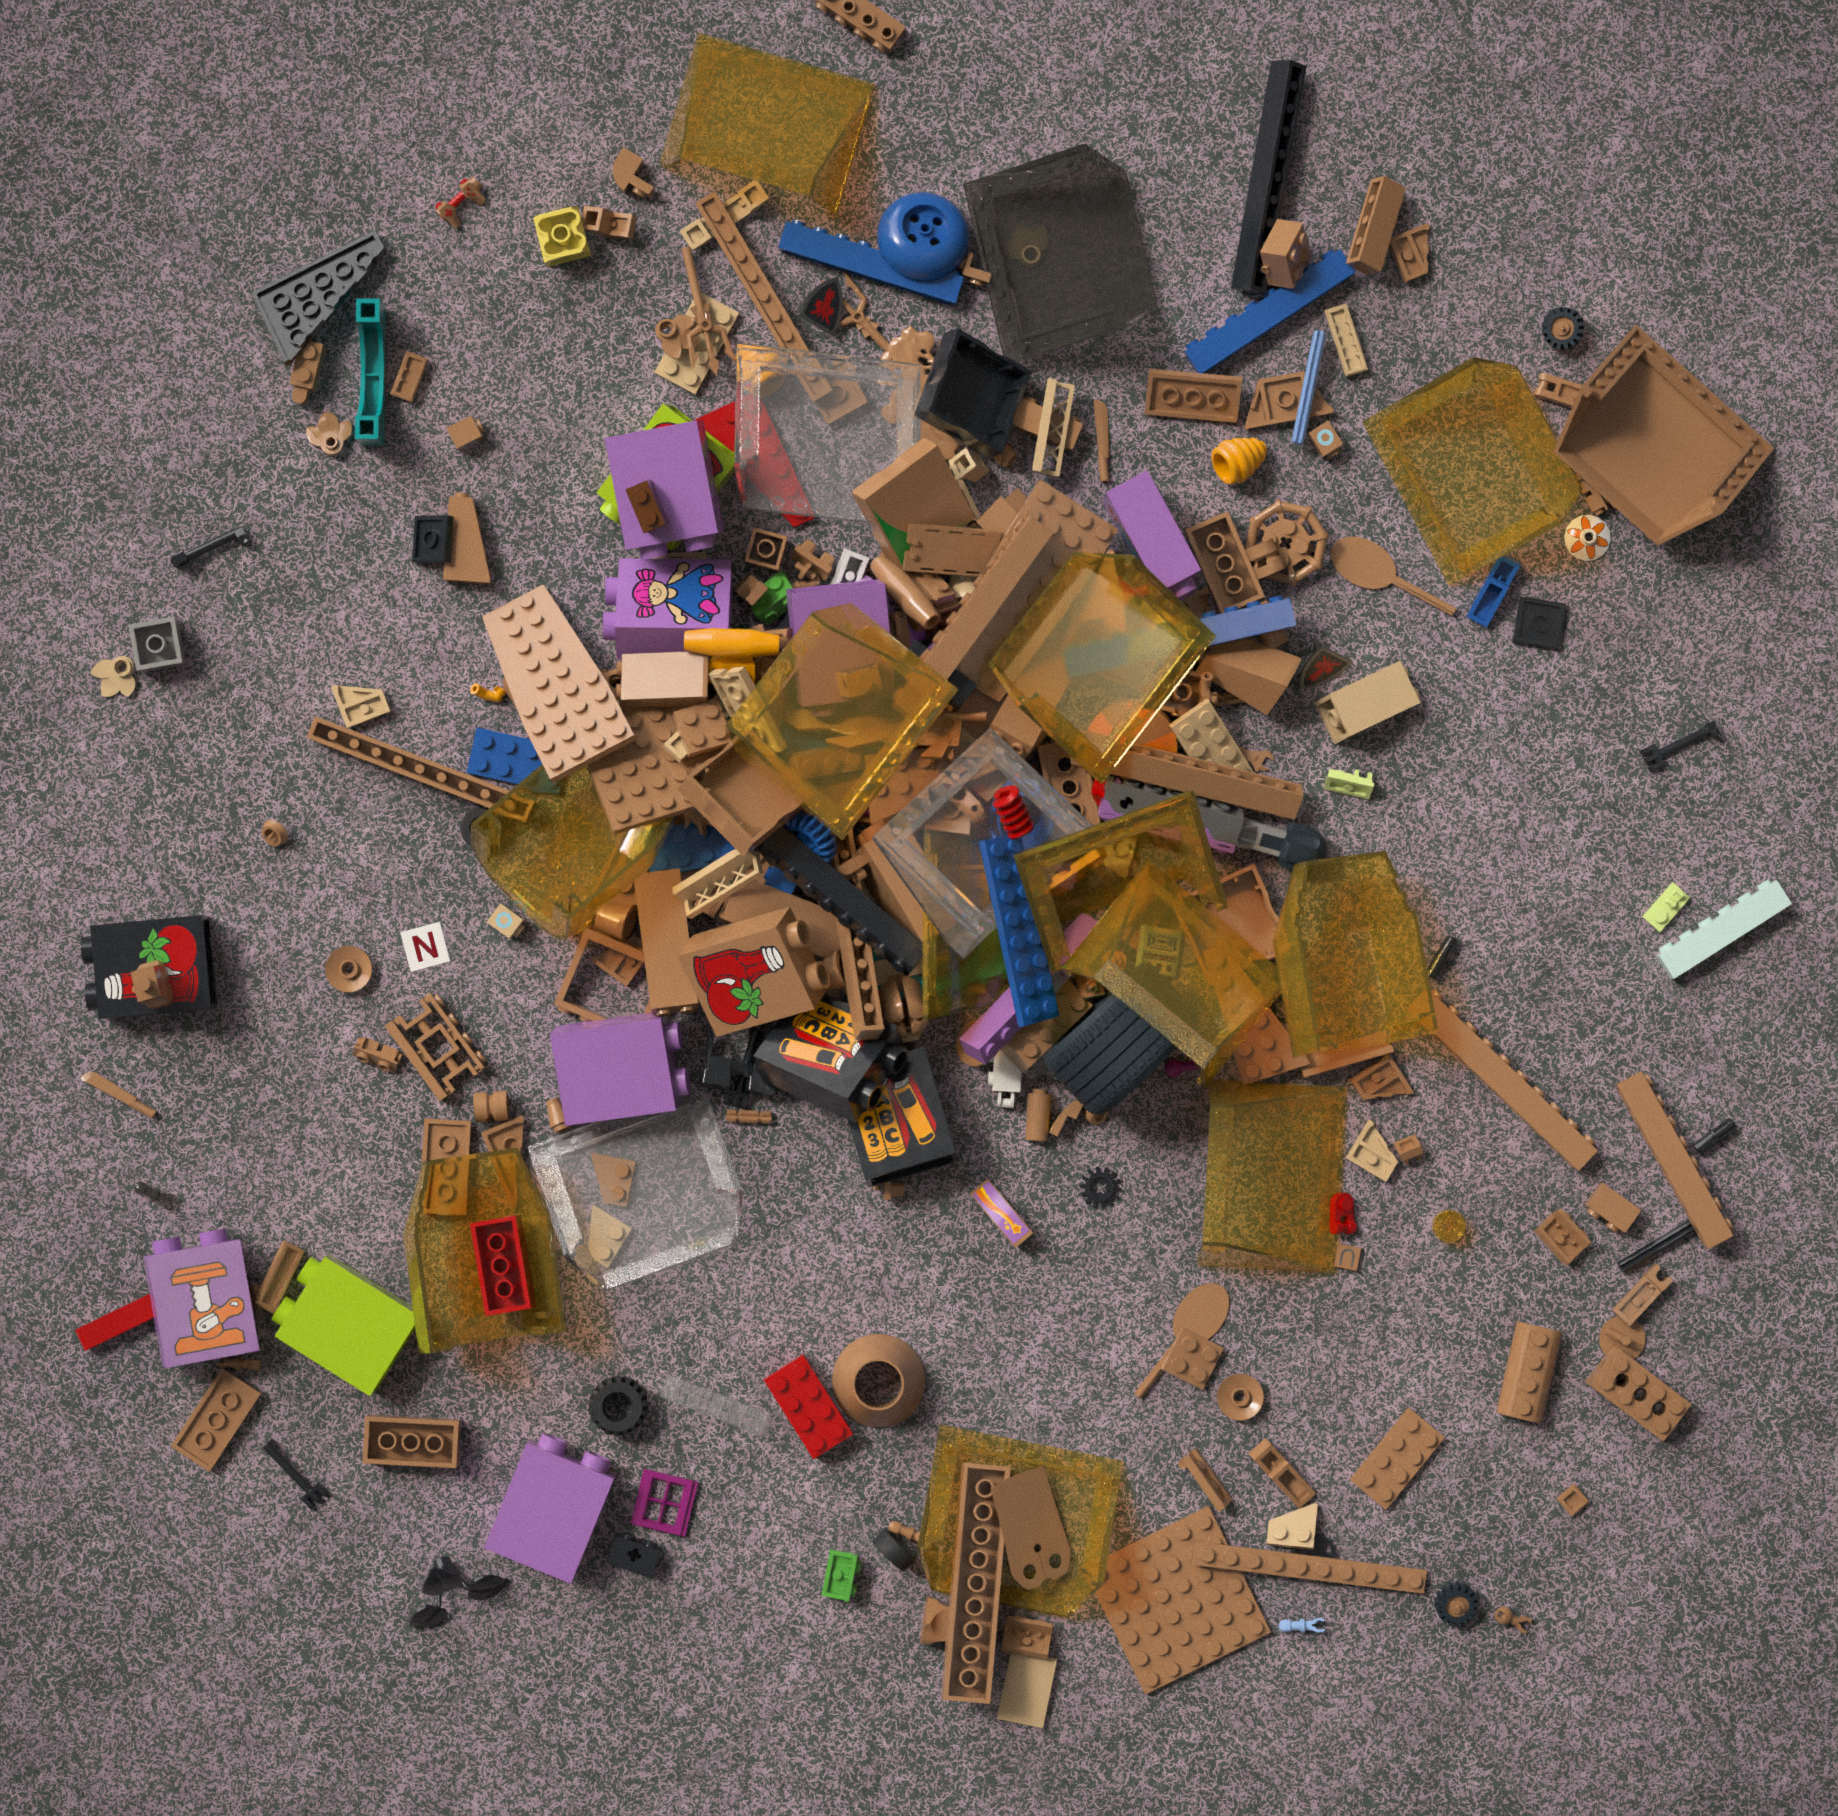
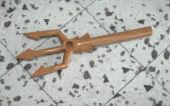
[681,247,737,376]
[821,271,889,352]

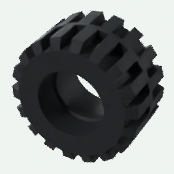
[588,1376,648,1436]

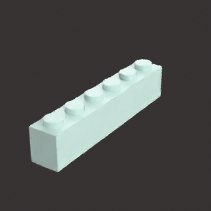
[1656,879,1792,979]

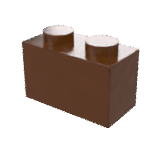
[625,480,669,533]

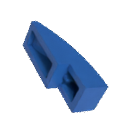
[1466,551,1521,627]

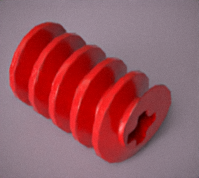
[993,785,1034,839]

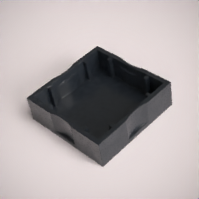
[914,328,1032,458]

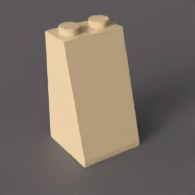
[1315,661,1421,744]

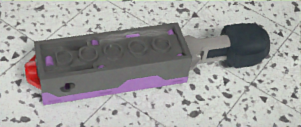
[1090,773,1328,872]

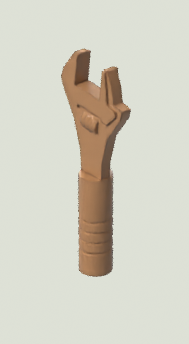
[1237,745,1275,772]

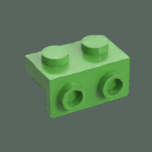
[749,570,794,625]
[821,1549,861,1602]

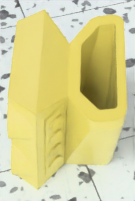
[533,207,591,267]

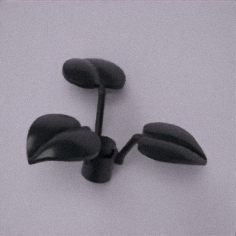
[409,1557,508,1628]

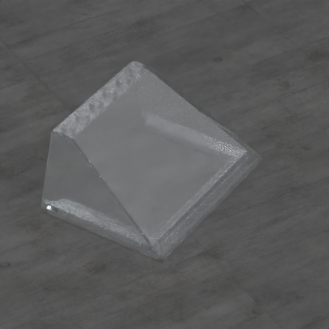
[734,343,921,523]
[872,728,1093,959]
[528,1085,743,1292]

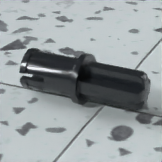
[1424,935,1459,981]
[1692,1118,1737,1156]

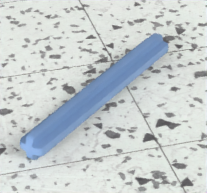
[1292,330,1326,445]

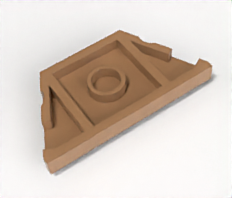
[1244,371,1334,430]

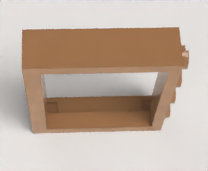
[554,925,651,1022]

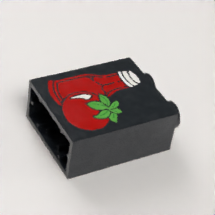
[81,915,217,1019]

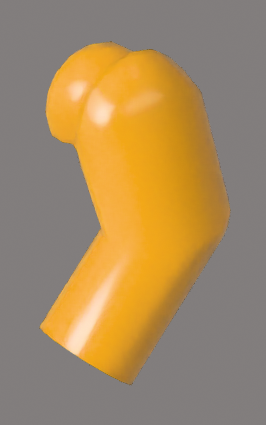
[470,683,506,702]

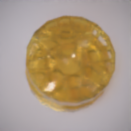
[1431,1209,1466,1243]

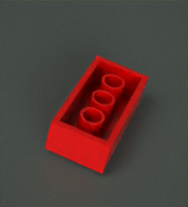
[470,1215,536,1316]
[764,1353,853,1459]

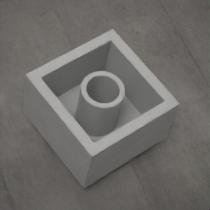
[128,617,187,673]

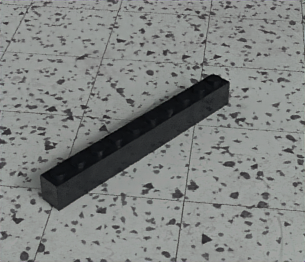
[1231,60,1307,294]
[753,826,929,977]

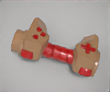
[435,176,485,228]

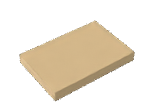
[997,1653,1057,1728]

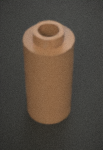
[1025,1089,1051,1141]

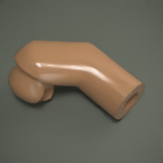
[1198,672,1218,705]

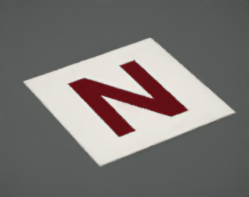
[400,922,450,972]

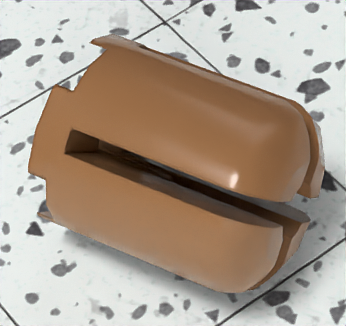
[878,974,929,1038]

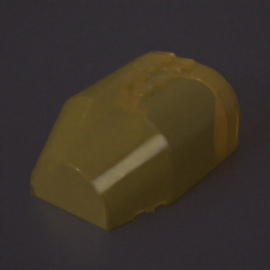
[470,764,678,940]
[1272,851,1439,1058]
[402,1147,566,1353]

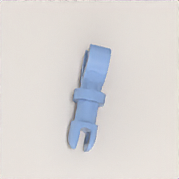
[1279,1618,1325,1633]

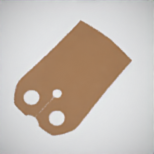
[991,1467,1071,1590]

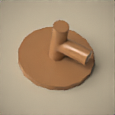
[1599,1316,1646,1359]

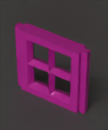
[631,1468,698,1537]

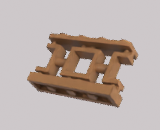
[385,993,487,1101]

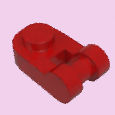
[1329,1192,1357,1234]

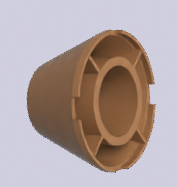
[832,1334,925,1428]

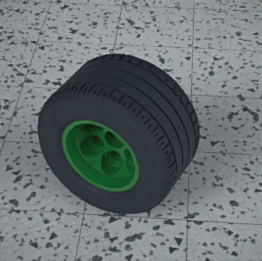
[1044,964,1197,1115]

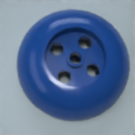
[877,192,970,280]

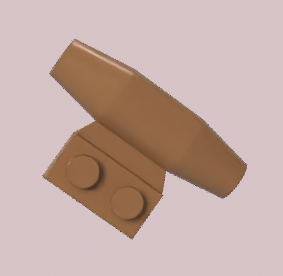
[870,555,956,629]

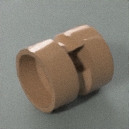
[1245,538,1285,580]
[473,1090,509,1123]

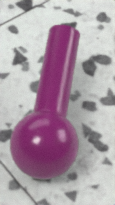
[1164,1059,1209,1077]

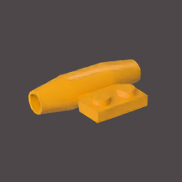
[684,628,780,685]

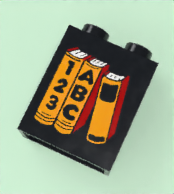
[754,994,908,1123]
[848,1041,958,1188]

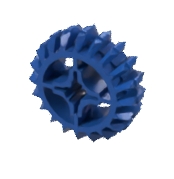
[783,810,838,864]

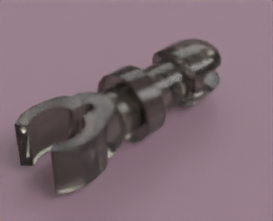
[134,1181,178,1211]

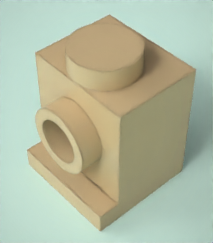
[948,448,989,482]

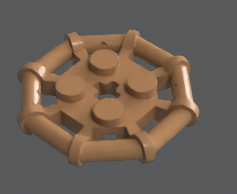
[1244,499,1329,586]

